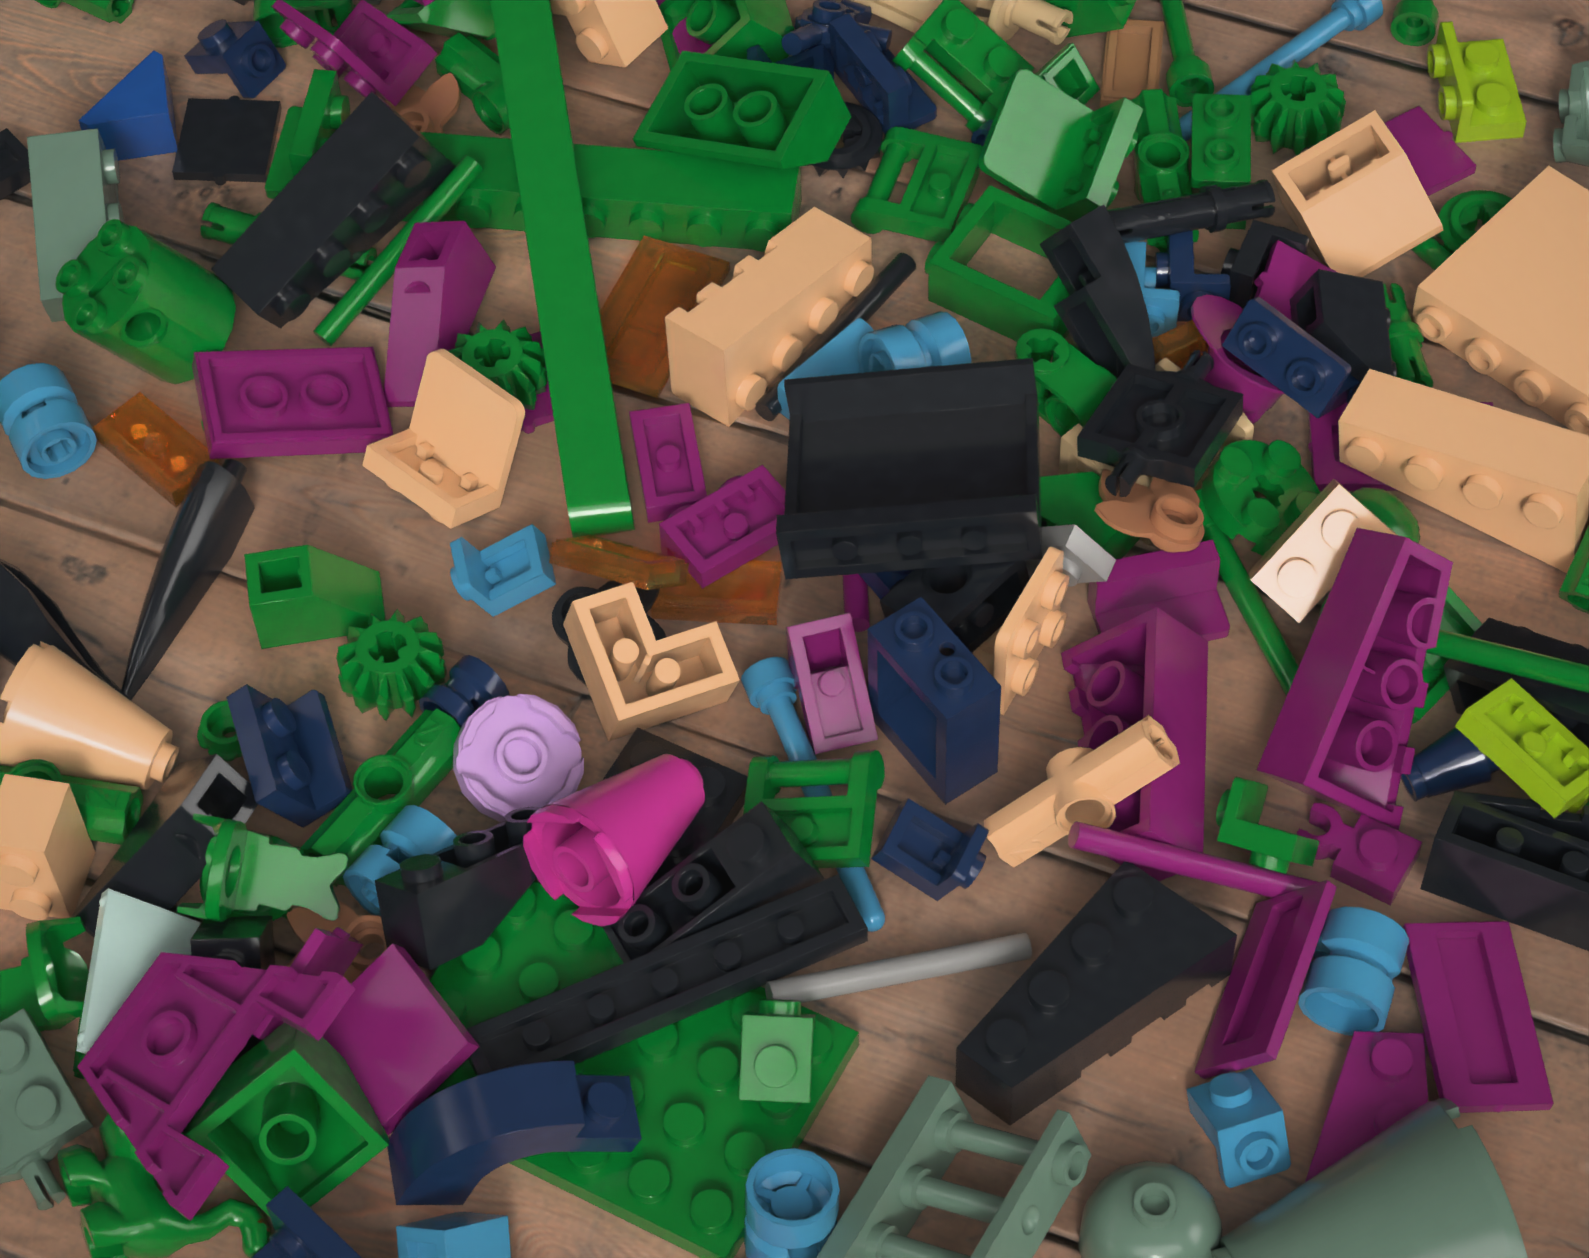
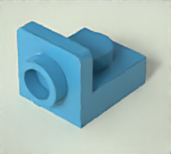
[1125,241,1180,337]

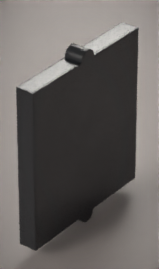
[172,96,282,185]

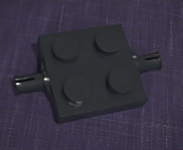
[1077,350,1243,498]

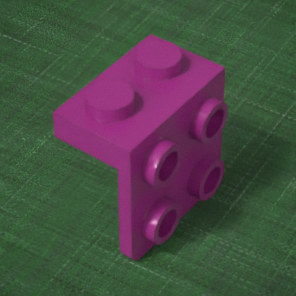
[271,0,438,106]

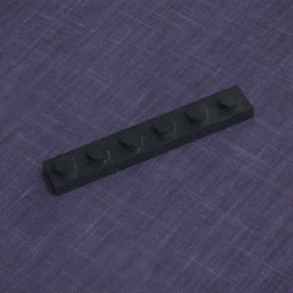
[467,874,868,1076]

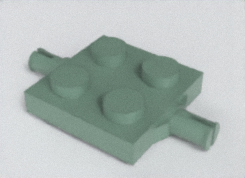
[0,1008,94,1210]

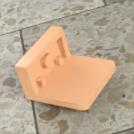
[362,348,525,529]
[972,546,1069,715]

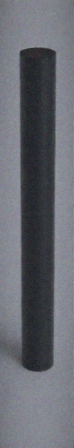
[755,253,916,421]

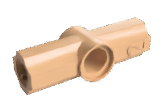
[984,715,1180,868]

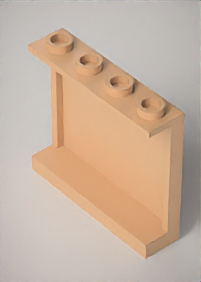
[1411,166,1589,436]

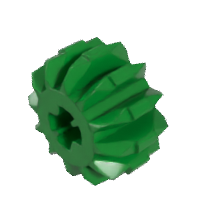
[1250,59,1346,156]
[449,319,548,410]
[336,609,447,721]

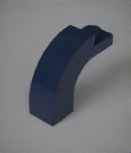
[387,1061,642,1205]

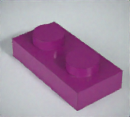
[629,403,707,523]

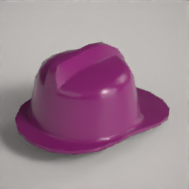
[1191,294,1285,424]

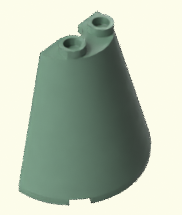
[1211,1098,1528,1258]

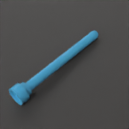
[1179,0,1383,141]
[741,657,885,932]

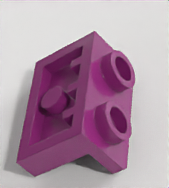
[659,464,786,589]

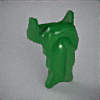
[177,813,349,922]
[0,917,89,1032]

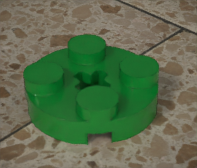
[1201,440,1320,556]

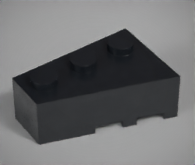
[1420,791,1589,951]

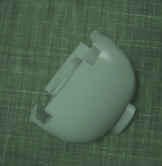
[1078,1161,1223,1258]

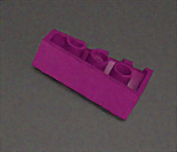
[1256,528,1453,830]
[1061,607,1208,881]

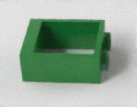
[924,185,1072,356]

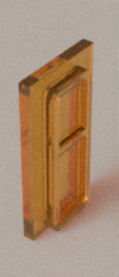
[600,235,730,398]

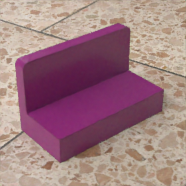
[1087,540,1230,641]

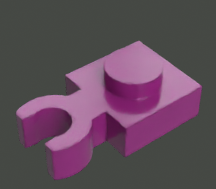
[1296,803,1422,906]

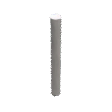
[765,932,1032,1003]

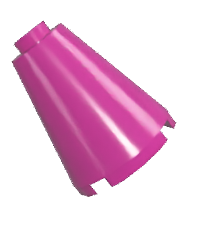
[523,754,705,927]

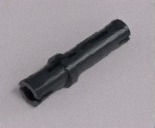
[1107,179,1275,244]

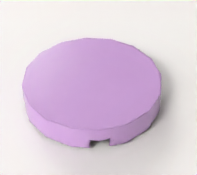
[453,694,584,822]

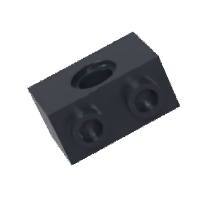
[880,561,1030,656]

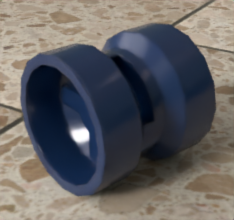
[419,655,510,728]

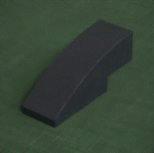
[1040,204,1155,379]

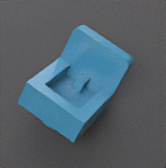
[450,524,556,617]
[1186,1069,1291,1188]

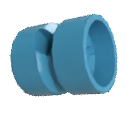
[858,311,971,373]
[0,363,97,479]
[343,805,457,916]
[1298,906,1409,1036]
[744,1148,840,1258]

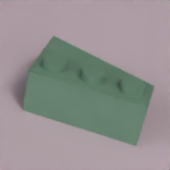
[27,128,124,322]

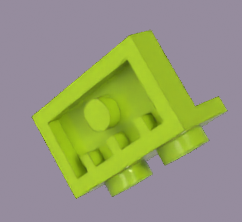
[1427,21,1527,143]
[1455,678,1589,819]

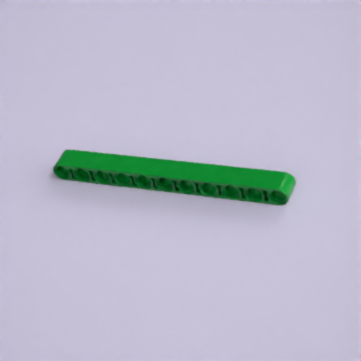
[490,0,635,540]

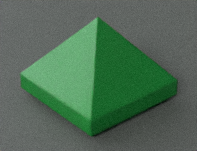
[1036,43,1100,105]

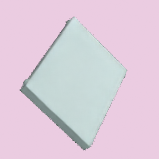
[76,888,201,1054]

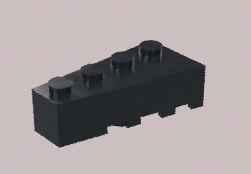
[211,91,455,329]
[955,861,1237,1126]

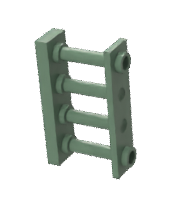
[816,1075,1092,1258]

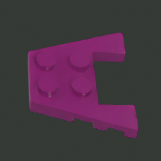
[77,952,356,1221]

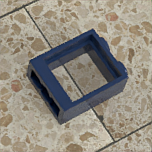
[867,597,1001,805]

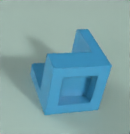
[396,1212,511,1258]

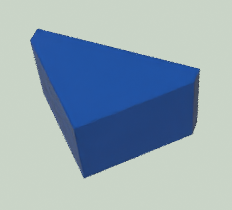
[79,50,178,161]

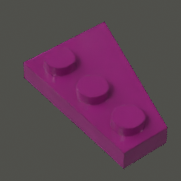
[1305,1031,1428,1182]

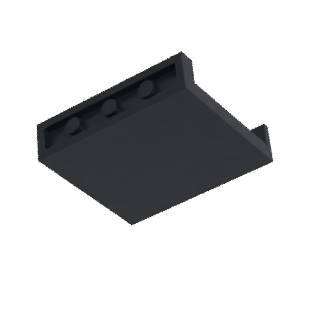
[776,358,1043,580]

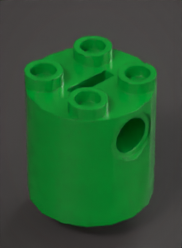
[55,219,236,385]

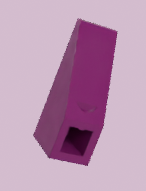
[384,221,496,407]

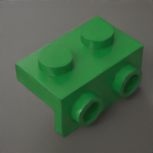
[265,69,350,199]

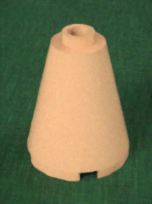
[0,641,179,790]

